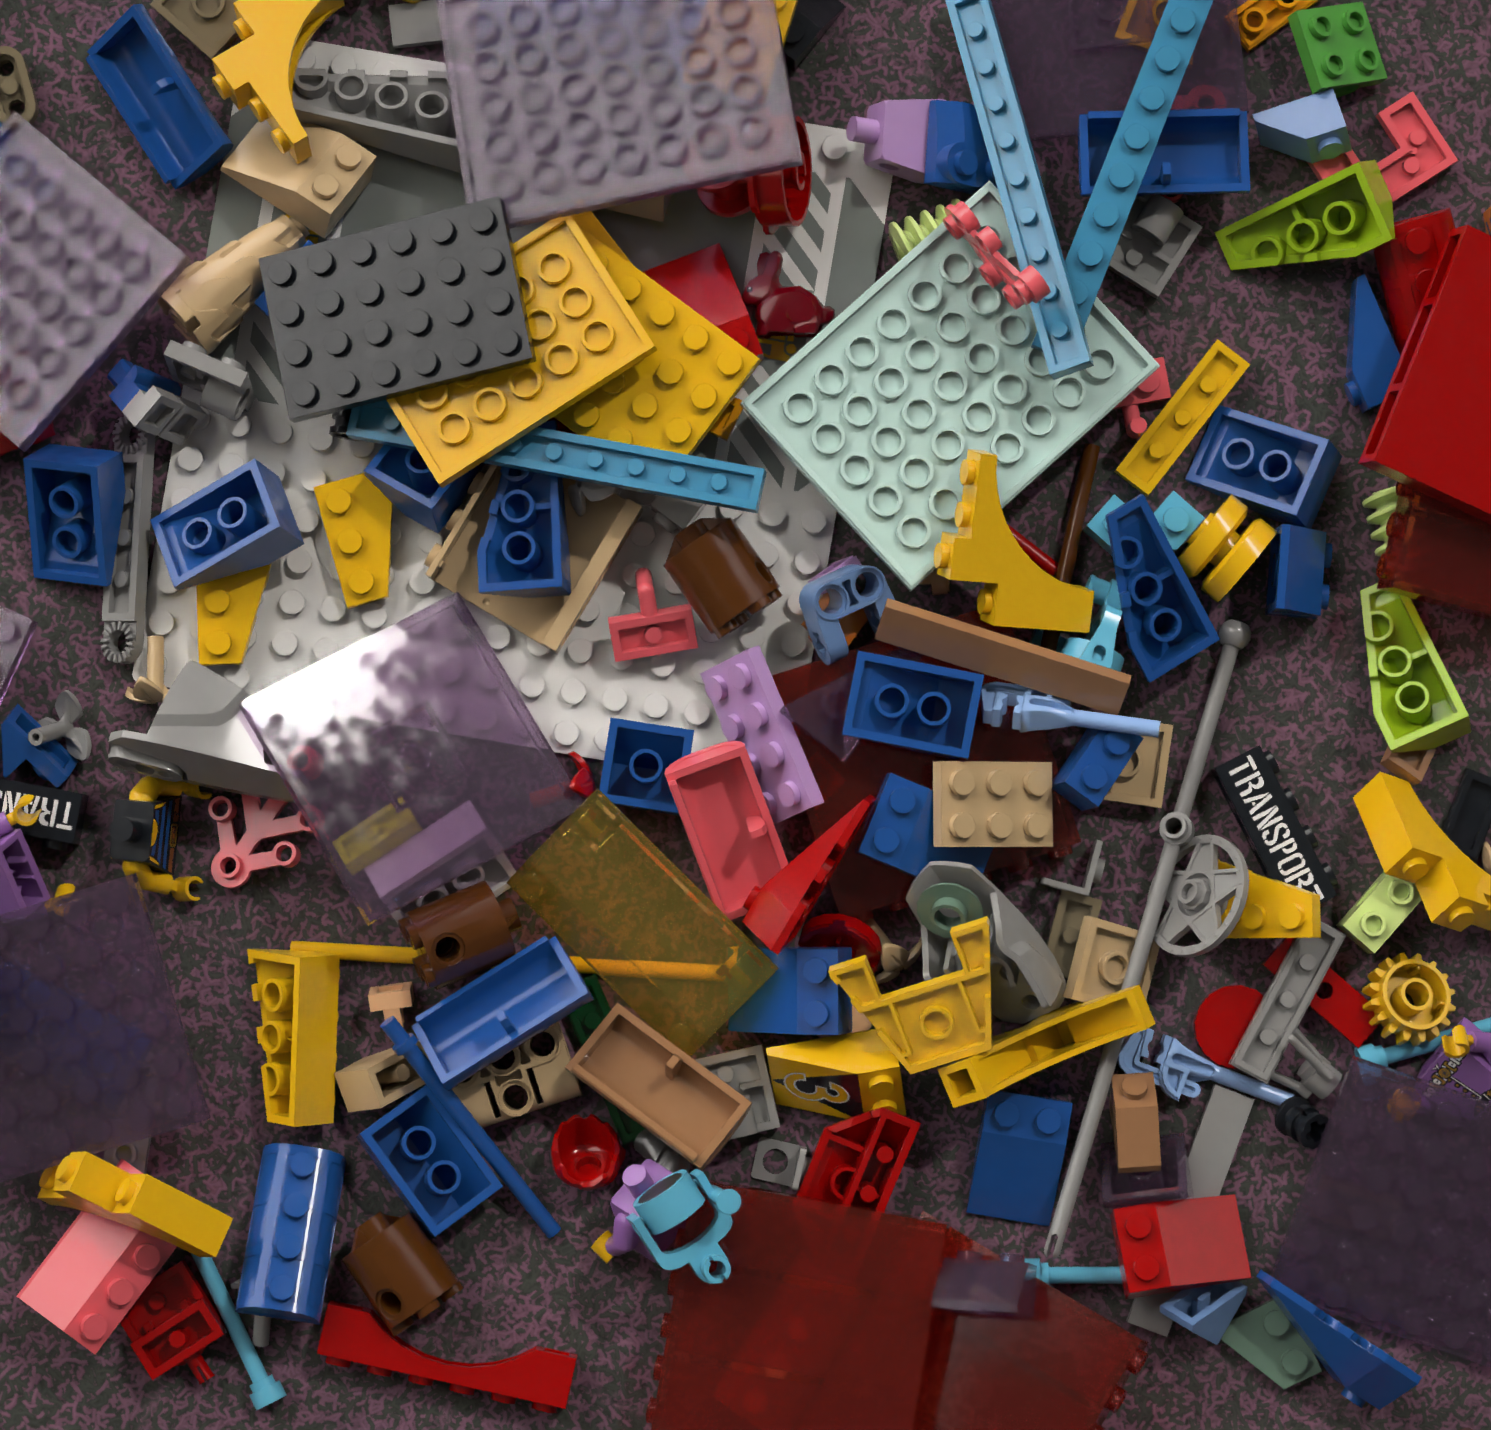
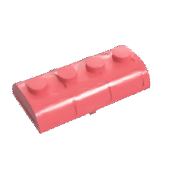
[664,741,789,924]

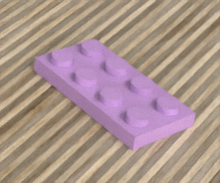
[700,645,825,825]

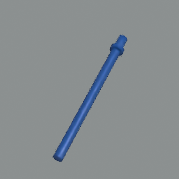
[380,1016,561,1238]

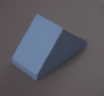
[1160,1281,1248,1345]

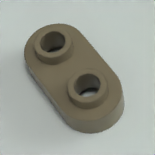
[0,46,39,130]

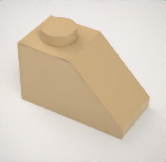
[334,1040,430,1113]

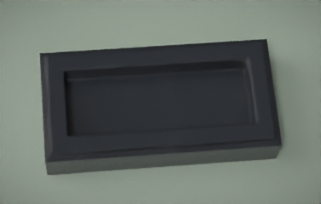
[1442,768,1491,862]

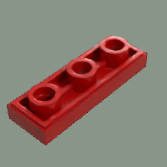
[1261,938,1380,1048]

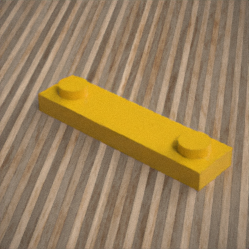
[1114,339,1250,497]

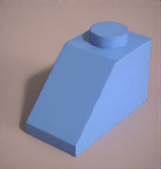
[1252,88,1352,163]

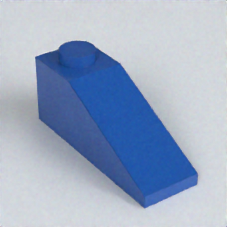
[1344,274,1400,413]

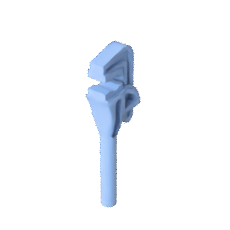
[980,682,1161,738]
[1117,1028,1295,1106]

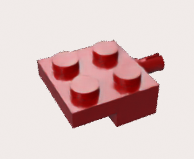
[120,1260,228,1385]

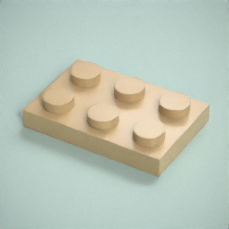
[933,761,1053,847]

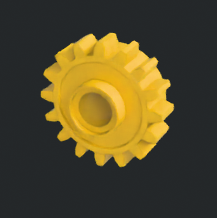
[1362,952,1456,1047]

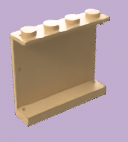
[424,464,643,654]

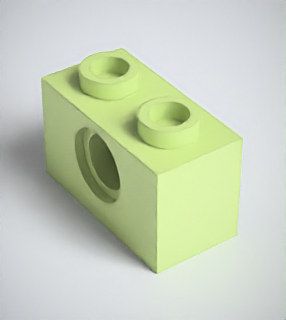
[1336,871,1422,954]

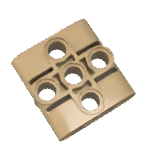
[452,1021,582,1128]

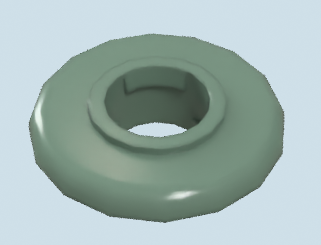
[917,882,983,938]

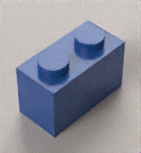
[1052,728,1144,811]

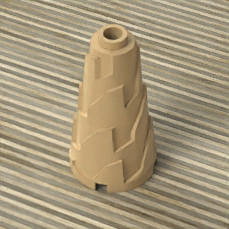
[152,214,310,355]

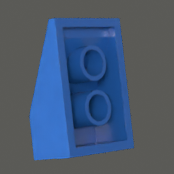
[1185,405,1342,529]
[23,444,126,587]
[150,458,304,590]
[842,651,984,761]
[854,773,994,878]
[728,946,852,1035]
[966,1090,1073,1226]

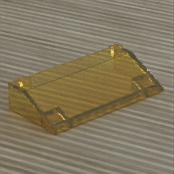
[506,788,779,1057]

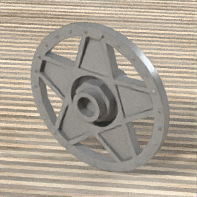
[1146,834,1249,958]

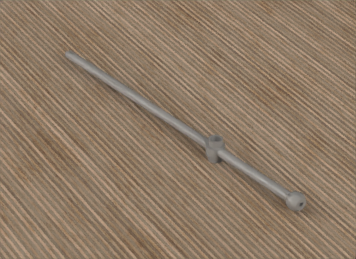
[1044,620,1251,1259]

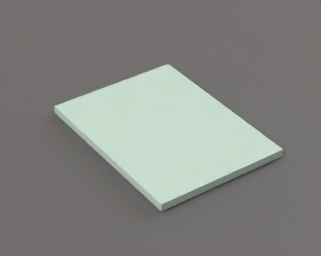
[740,180,1160,592]

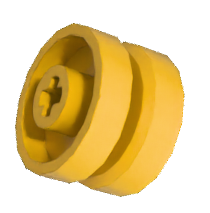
[1178,494,1277,603]

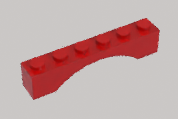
[317,1300,578,1413]

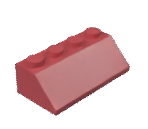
[16,1159,177,1355]

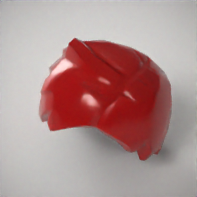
[551,1114,626,1191]

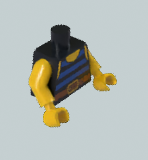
[109,776,212,902]

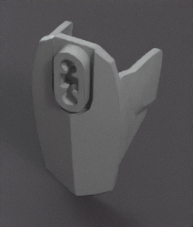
[107,661,313,804]
[906,861,1066,1024]

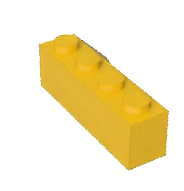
[247,948,340,1127]

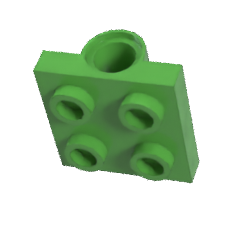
[1287,1,1387,98]

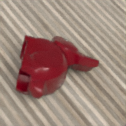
[741,251,835,339]

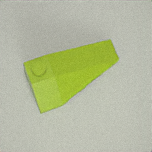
[1214,160,1395,270]
[1360,574,1471,753]

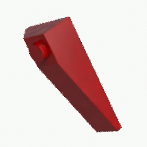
[742,794,877,955]

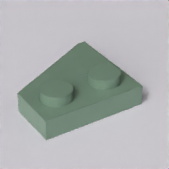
[1221,1299,1322,1389]

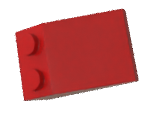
[643,243,764,361]
[1110,1194,1252,1300]

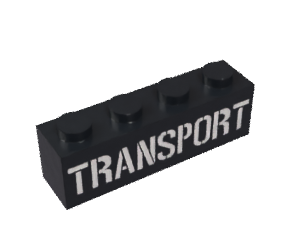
[1211,745,1338,904]
[0,779,89,851]

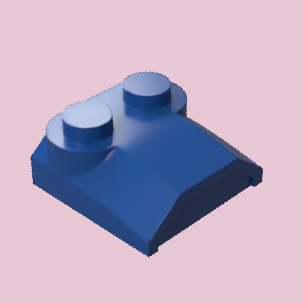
[924,100,998,195]

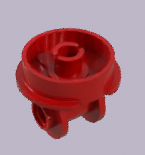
[682,108,812,235]

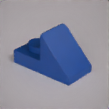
[1,704,79,788]

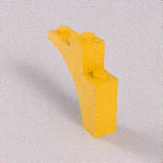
[212,0,345,164]
[934,449,1094,633]
[1353,771,1491,932]
[937,984,1156,1108]
[37,1151,233,1258]

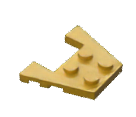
[828,916,992,1075]

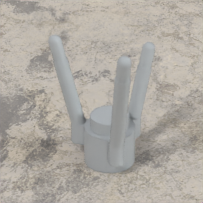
[1270,1028,1342,1099]

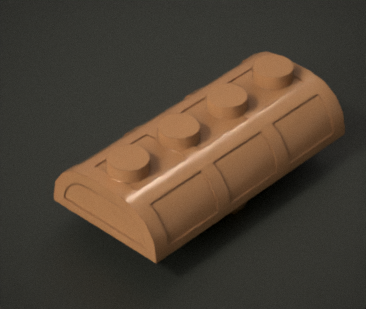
[565,1003,752,1171]

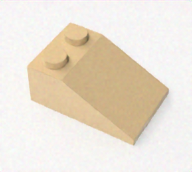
[220,120,377,239]

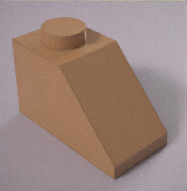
[1109,1072,1161,1173]

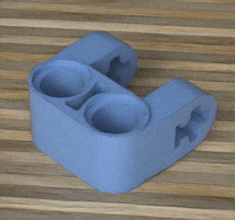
[799,564,895,665]

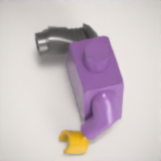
[591,1129,706,1264]

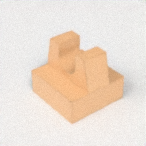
[368,981,414,1027]

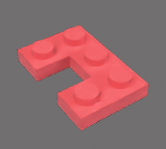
[1307,91,1458,204]

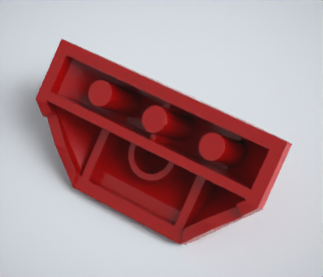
[791,1107,921,1280]

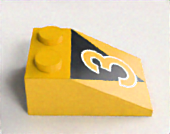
[766,1028,906,1119]

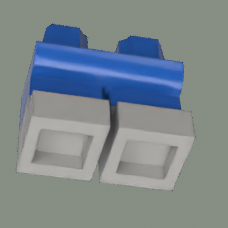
[107,359,207,446]

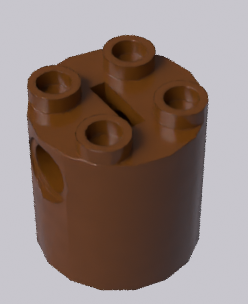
[663,517,783,639]
[398,880,522,990]
[341,1210,464,1337]

